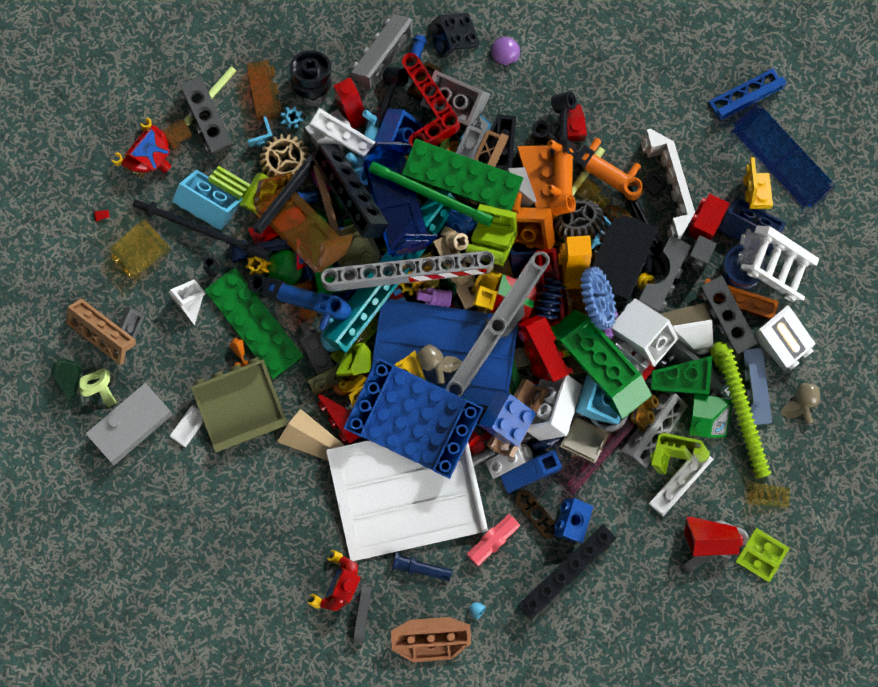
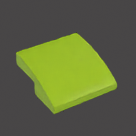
[736,527,790,582]

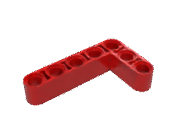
[402,53,460,149]

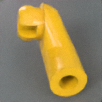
[339,374,367,393]

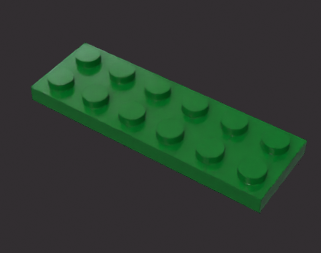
[402,139,524,211]
[204,268,304,380]

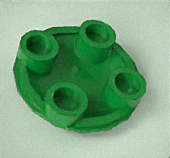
[267,250,303,285]

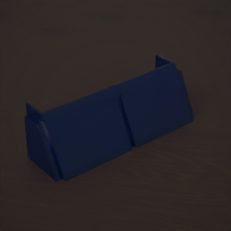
[731,104,837,209]
[363,141,438,257]

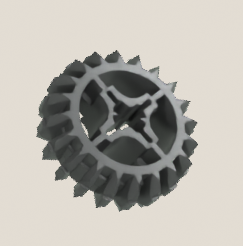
[553,198,605,240]

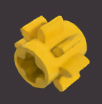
[245,256,271,275]
[399,272,423,296]

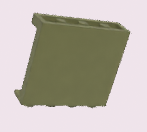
[190,357,288,453]

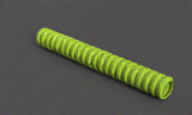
[716,349,771,479]

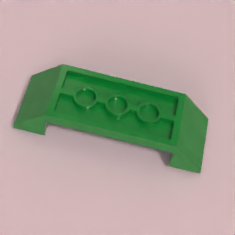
[551,310,652,420]

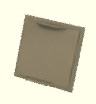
[560,416,610,464]

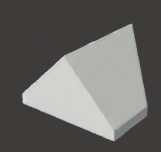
[169,279,206,325]

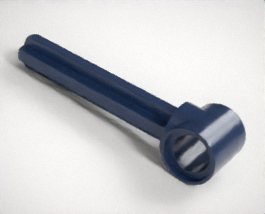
[229,236,304,263]

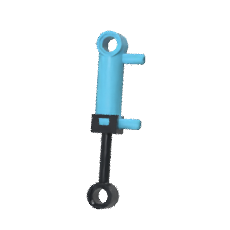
[346,67,409,185]

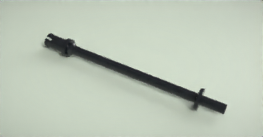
[133,199,272,262]

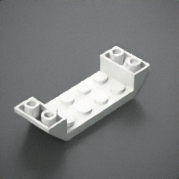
[641,129,695,240]

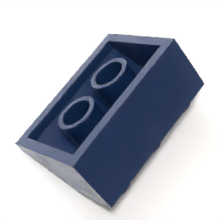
[718,197,786,256]

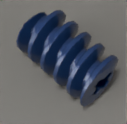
[535,277,566,319]

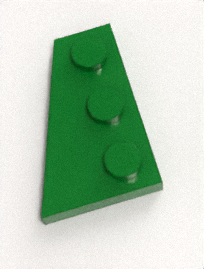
[651,356,713,395]

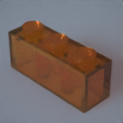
[247,60,282,122]

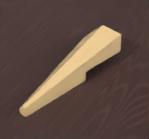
[278,409,345,461]

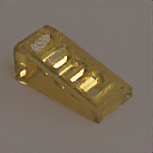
[748,483,790,508]

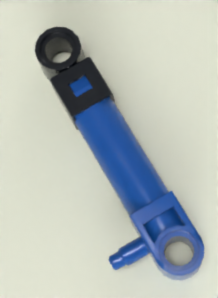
[248,274,351,331]

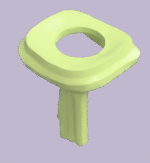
[79,368,117,408]

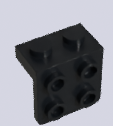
[428,13,480,59]

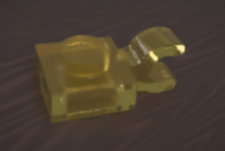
[575,178,611,210]

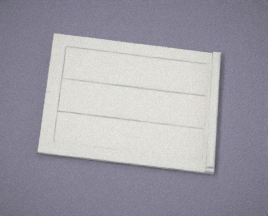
[326,440,488,561]

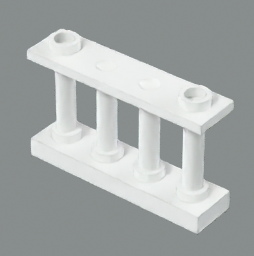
[741,226,819,302]

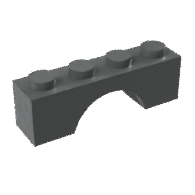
[637,235,691,312]

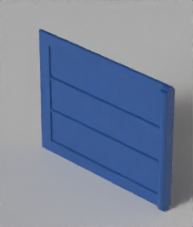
[372,299,519,427]

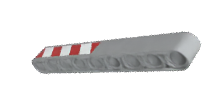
[321,251,494,291]

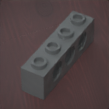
[179,76,233,156]
[699,275,758,354]

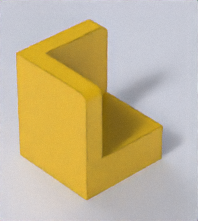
[474,270,502,291]
[471,286,497,312]

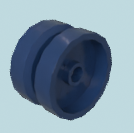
[720,244,766,291]

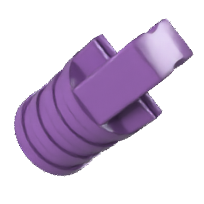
[416,287,452,307]

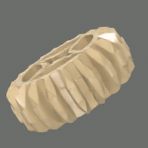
[260,134,310,185]

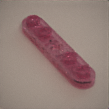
[567,420,636,496]

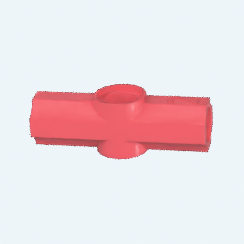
[467,514,520,566]

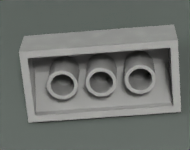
[351,14,413,90]

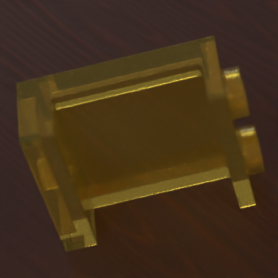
[109,219,171,280]

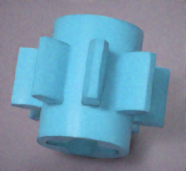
[279,106,303,130]

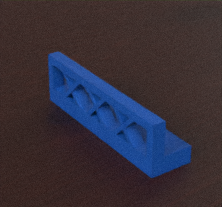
[709,68,787,121]

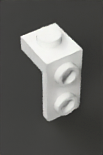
[486,444,533,479]

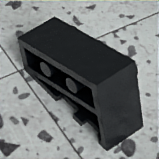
[478,114,516,170]

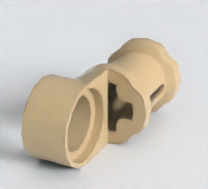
[440,226,469,250]

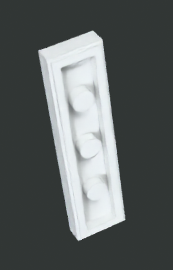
[309,108,384,163]
[649,454,714,517]

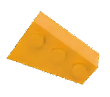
[557,236,592,290]

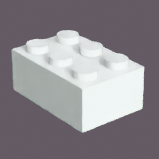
[527,375,582,441]

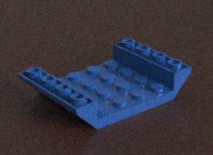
[344,357,484,479]

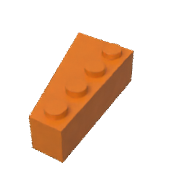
[516,145,558,221]
[477,207,555,250]

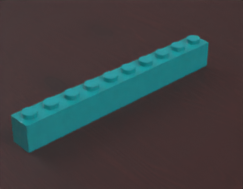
[322,189,456,352]

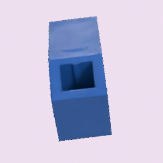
[500,450,562,493]

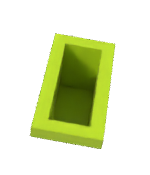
[336,343,373,376]

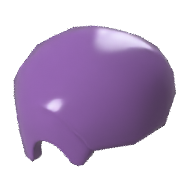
[491,37,521,65]

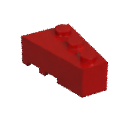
[517,315,573,382]

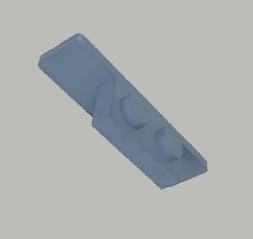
[743,348,772,425]

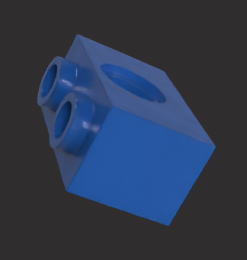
[554,498,594,543]

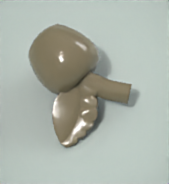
[417,344,462,385]
[781,383,820,425]

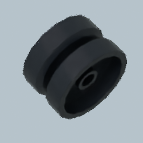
[290,50,332,99]

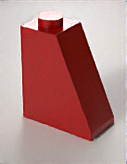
[333,77,366,130]
[684,517,743,556]

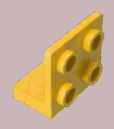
[743,157,773,209]

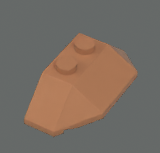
[391,617,471,662]

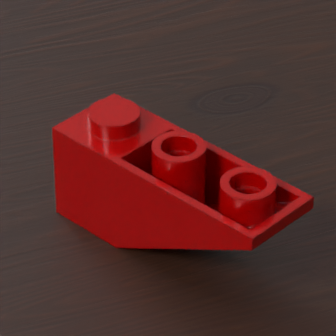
[317,394,364,445]

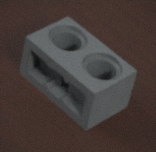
[686,235,717,273]

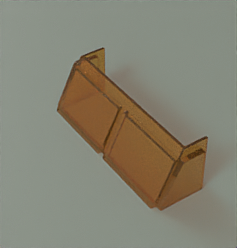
[253,172,353,273]

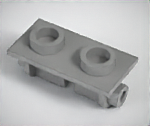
[615,340,650,374]

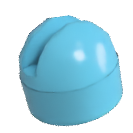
[469,602,486,620]

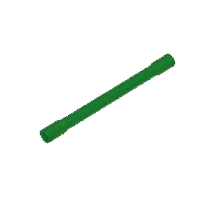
[369,161,494,227]

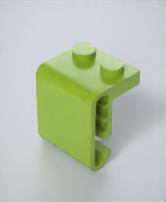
[466,204,517,266]
[650,433,710,475]

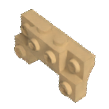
[433,237,479,312]

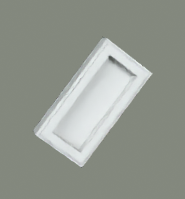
[169,405,204,448]

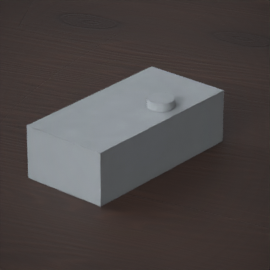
[86,383,173,466]

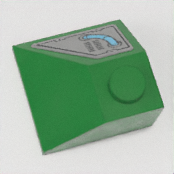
[688,394,732,438]

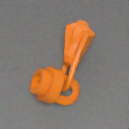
[229,338,248,367]

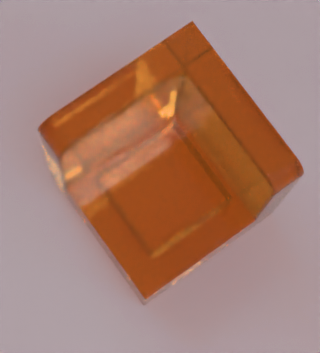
[163,119,192,150]

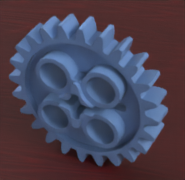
[580,267,617,330]

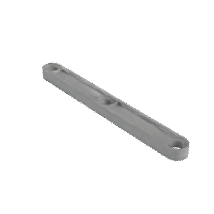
[446,252,550,397]

